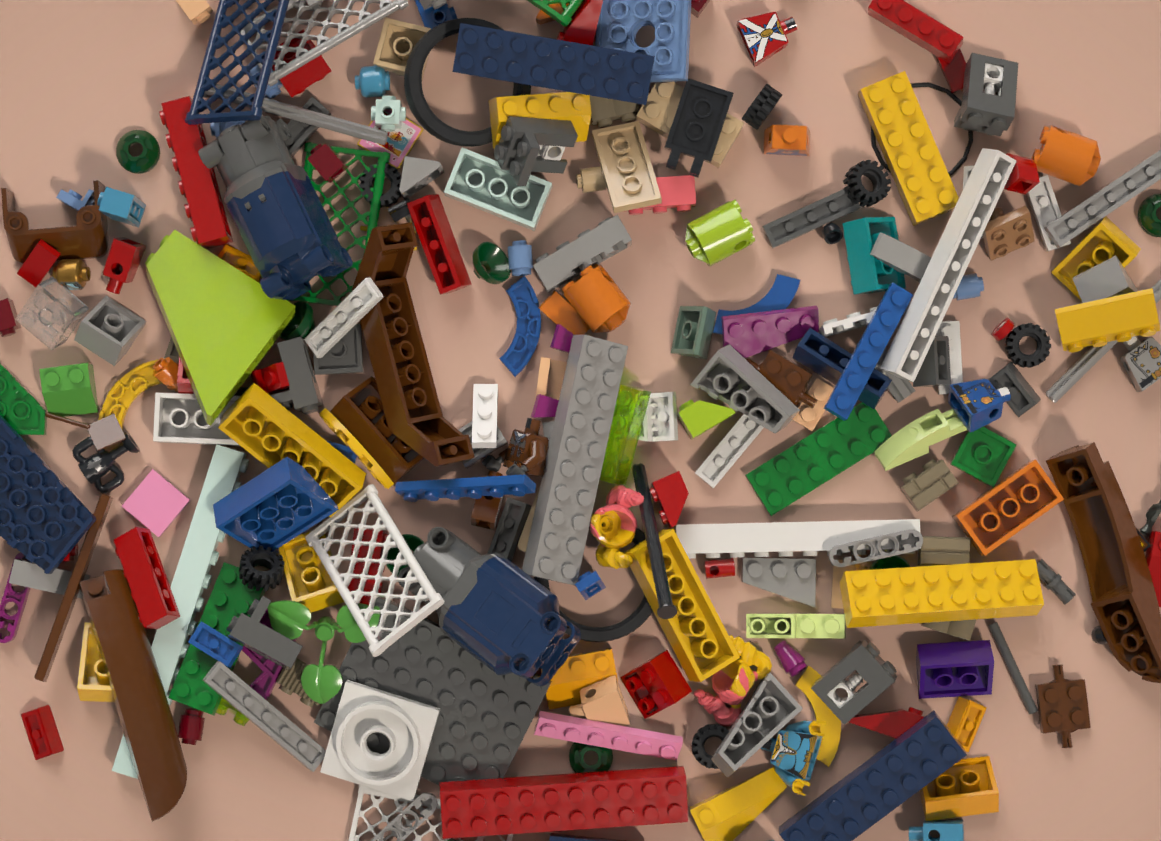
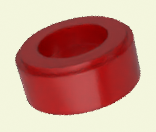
[991,318,1014,341]

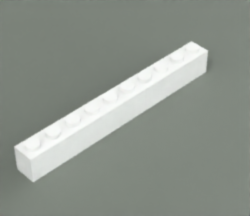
[881,148,1016,382]
[675,519,921,559]

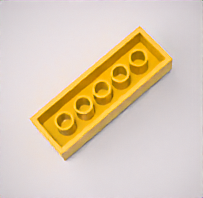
[858,71,959,226]
[218,383,366,517]
[624,529,740,682]

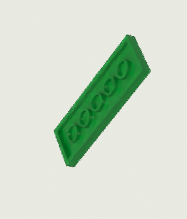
[745,402,892,516]
[168,562,265,716]

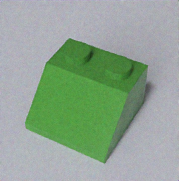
[39,363,99,419]

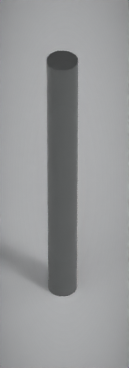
[988,622,1038,714]

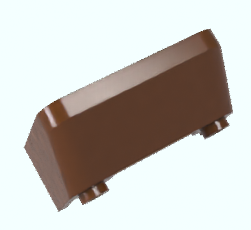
[1,180,109,264]

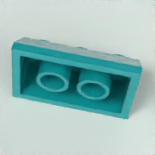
[842,217,906,295]

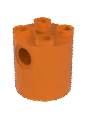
[1031,125,1101,186]
[562,263,631,333]

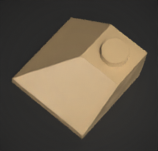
[373,17,431,80]

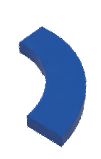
[713,274,800,335]
[499,275,541,377]

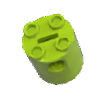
[685,199,755,266]

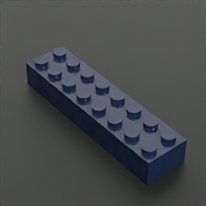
[452,23,655,105]
[779,710,967,841]

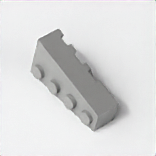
[533,214,632,293]
[690,345,800,433]
[711,672,803,778]

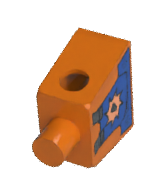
[763,125,810,156]

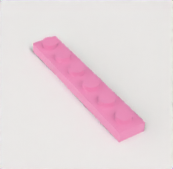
[534,711,683,761]

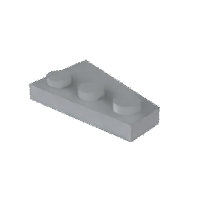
[742,558,816,607]

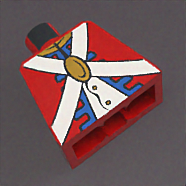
[736,12,798,67]

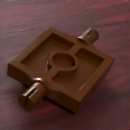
[746,350,818,408]
[1035,664,1091,748]

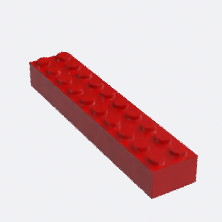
[439,766,688,839]

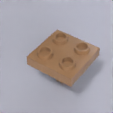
[983,205,1035,261]

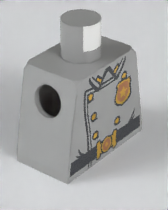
[1120,336,1161,392]

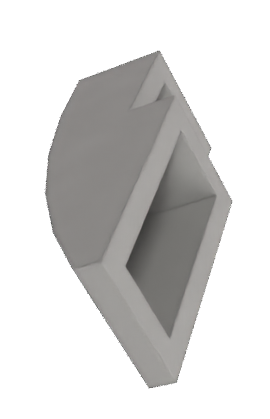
[870,232,931,283]
[9,559,90,599]

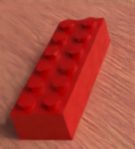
[159,96,233,249]

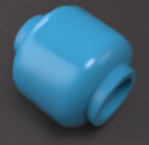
[355,66,390,98]

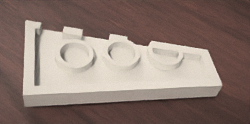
[819,302,911,337]

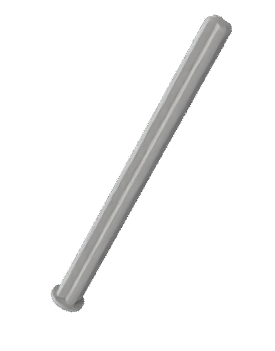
[204,84,388,145]
[1046,279,1161,403]

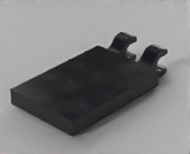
[665,78,734,178]

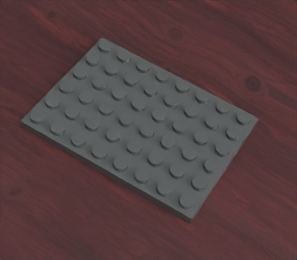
[314,597,552,786]

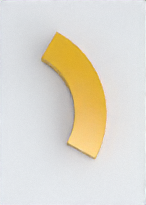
[98,359,163,431]
[319,408,394,489]
[795,665,841,767]

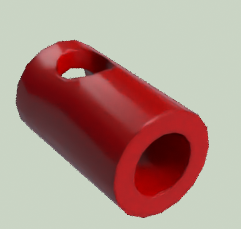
[704,558,735,579]

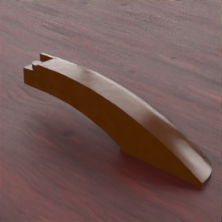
[1046,442,1161,683]
[80,569,187,822]

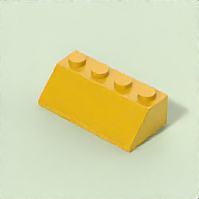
[488,92,591,149]
[1055,288,1160,352]

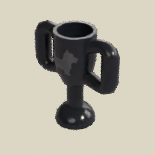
[72,431,140,494]

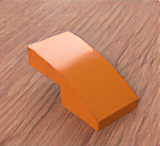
[538,290,590,335]

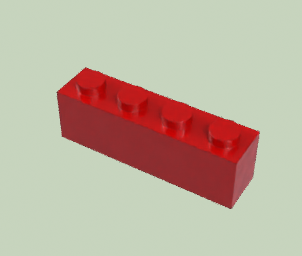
[868,0,964,64]
[407,194,472,295]
[113,527,181,629]
[345,528,389,605]

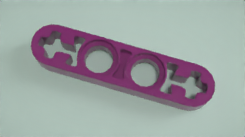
[0,552,30,643]

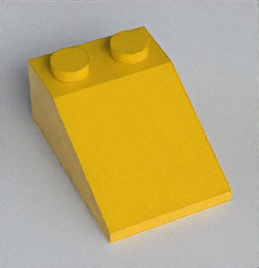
[1051,216,1141,301]
[279,531,344,613]
[77,622,115,702]

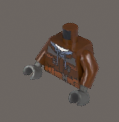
[482,418,549,477]

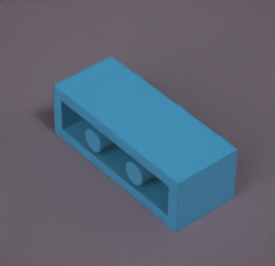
[97,187,146,228]

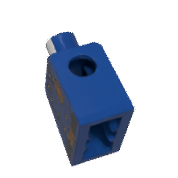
[948,379,1011,433]

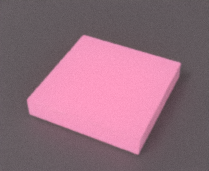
[122,469,191,537]

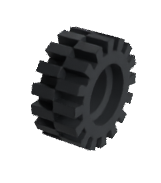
[742,84,782,130]
[843,160,891,207]
[359,163,402,208]
[1005,323,1051,368]
[239,546,285,591]
[691,724,729,769]

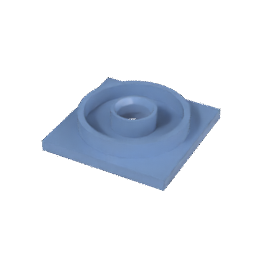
[595,0,691,82]

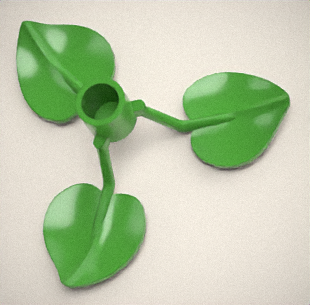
[267,600,380,704]

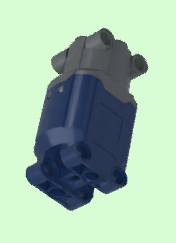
[199,115,353,301]
[398,527,581,686]

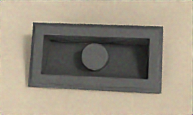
[988,362,1041,417]

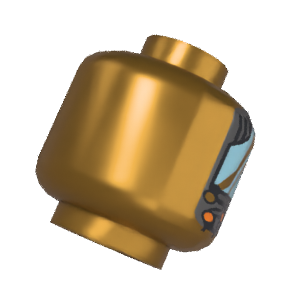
[53,259,91,290]

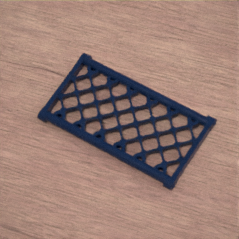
[185,0,289,125]

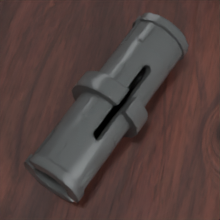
[1036,559,1076,605]

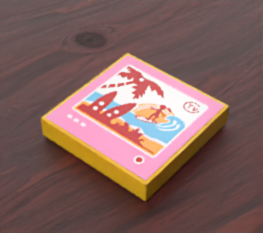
[357,109,424,170]

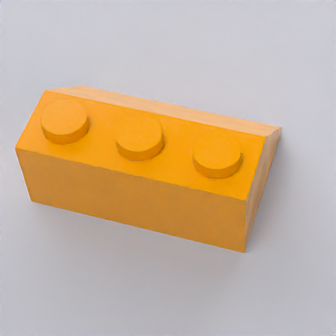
[541,648,618,710]
[920,756,999,821]

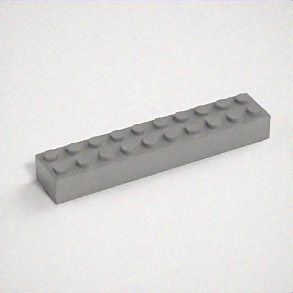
[522,335,628,585]

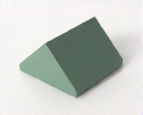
[671,306,716,360]

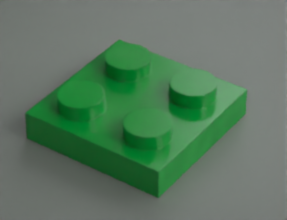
[950,427,1016,488]

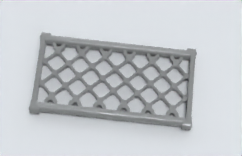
[240,0,409,87]

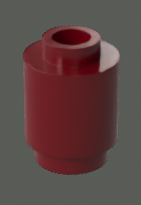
[178,709,205,745]

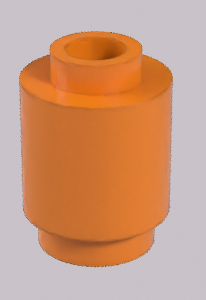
[153,357,178,392]

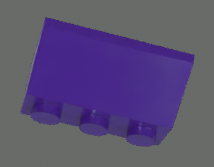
[916,640,994,699]

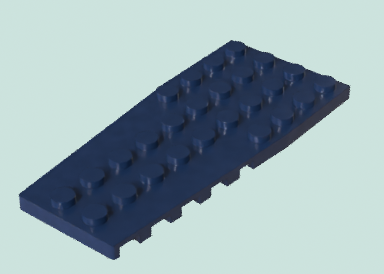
[0,415,96,574]

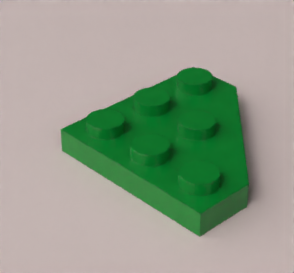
[0,363,47,435]

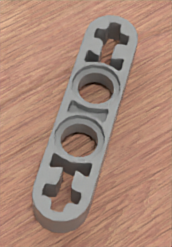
[828,530,923,567]
[370,792,438,841]

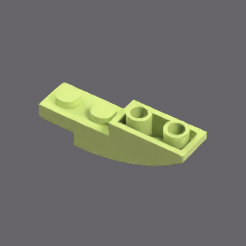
[874,409,967,471]
[746,613,846,639]

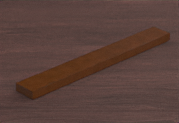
[34,494,113,682]

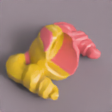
[590,485,644,569]
[694,635,772,727]

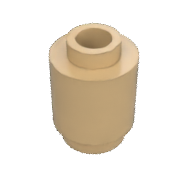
[576,166,607,193]

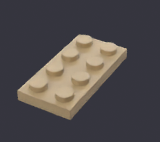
[592,121,662,213]

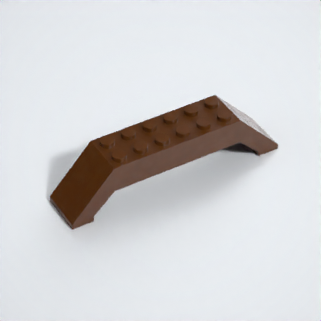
[352,222,475,467]

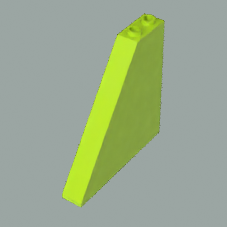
[145,230,296,426]

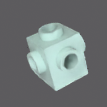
[371,96,406,132]

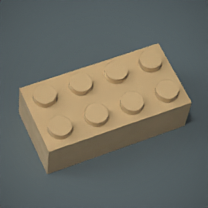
[636,82,744,168]

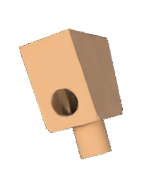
[569,675,630,726]

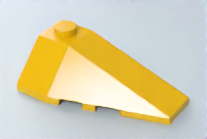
[689,766,787,841]

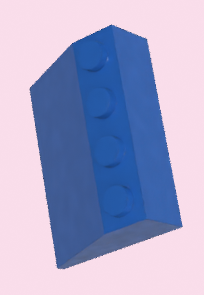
[213,457,338,552]

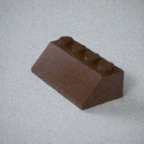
[330,376,424,483]

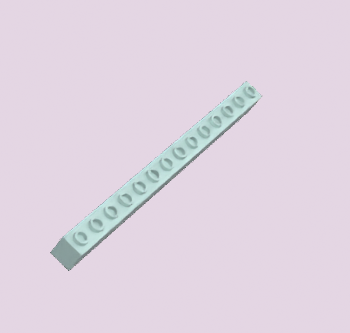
[112,444,249,779]

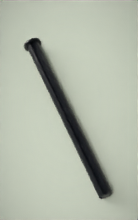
[632,463,677,619]

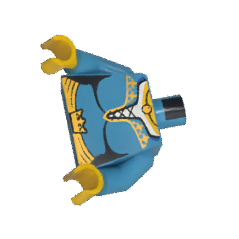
[761,721,826,796]

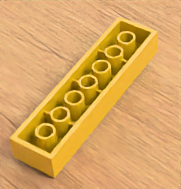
[839,559,1044,628]

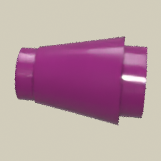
[773,640,807,677]

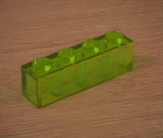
[599,384,651,485]

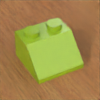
[677,399,735,440]

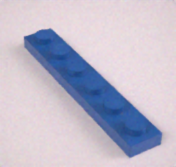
[823,283,913,421]
[395,474,536,502]

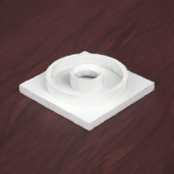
[320,680,440,801]

